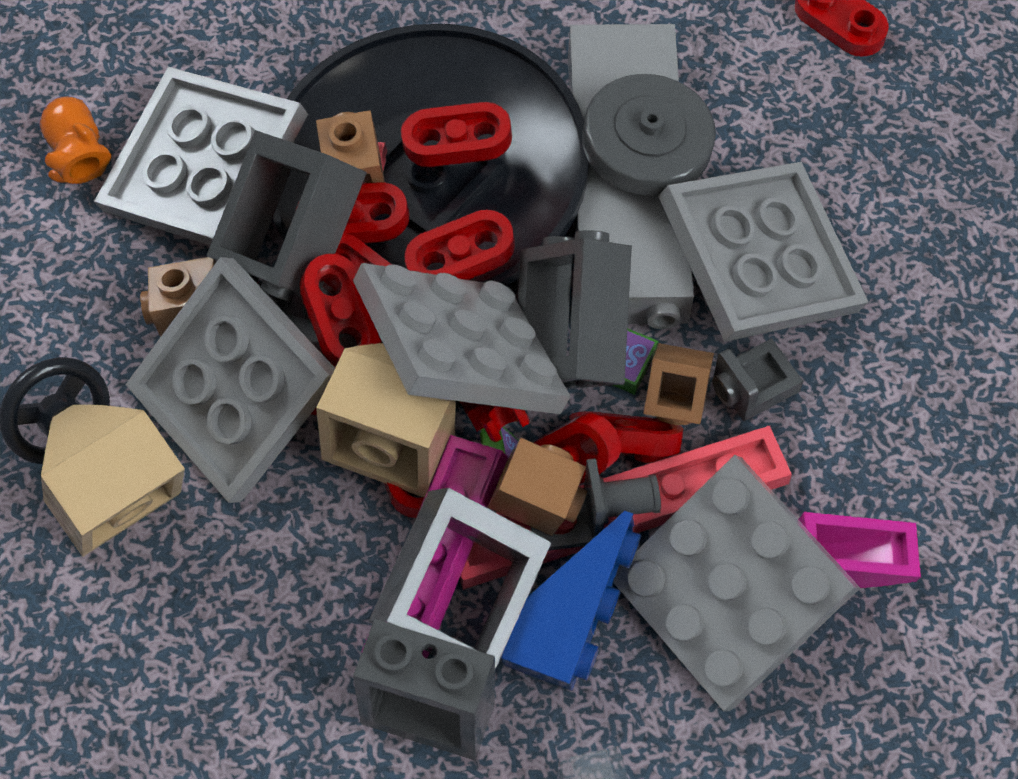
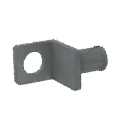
[530,458,661,551]

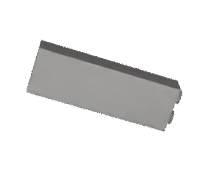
[568,24,694,329]

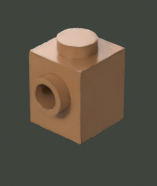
[316,110,385,184]
[140,257,216,337]
[643,343,714,425]
[488,438,587,536]

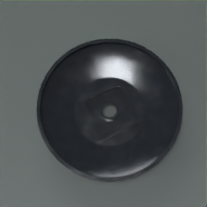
[272,24,590,286]

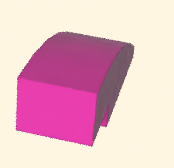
[798,512,921,588]

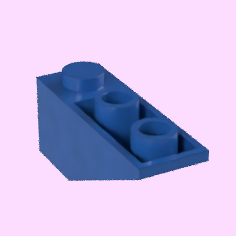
[501,511,641,691]

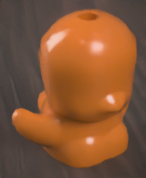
[40,96,111,184]

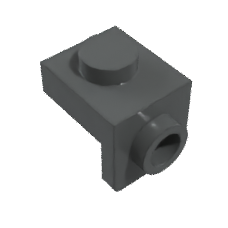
[712,338,803,422]

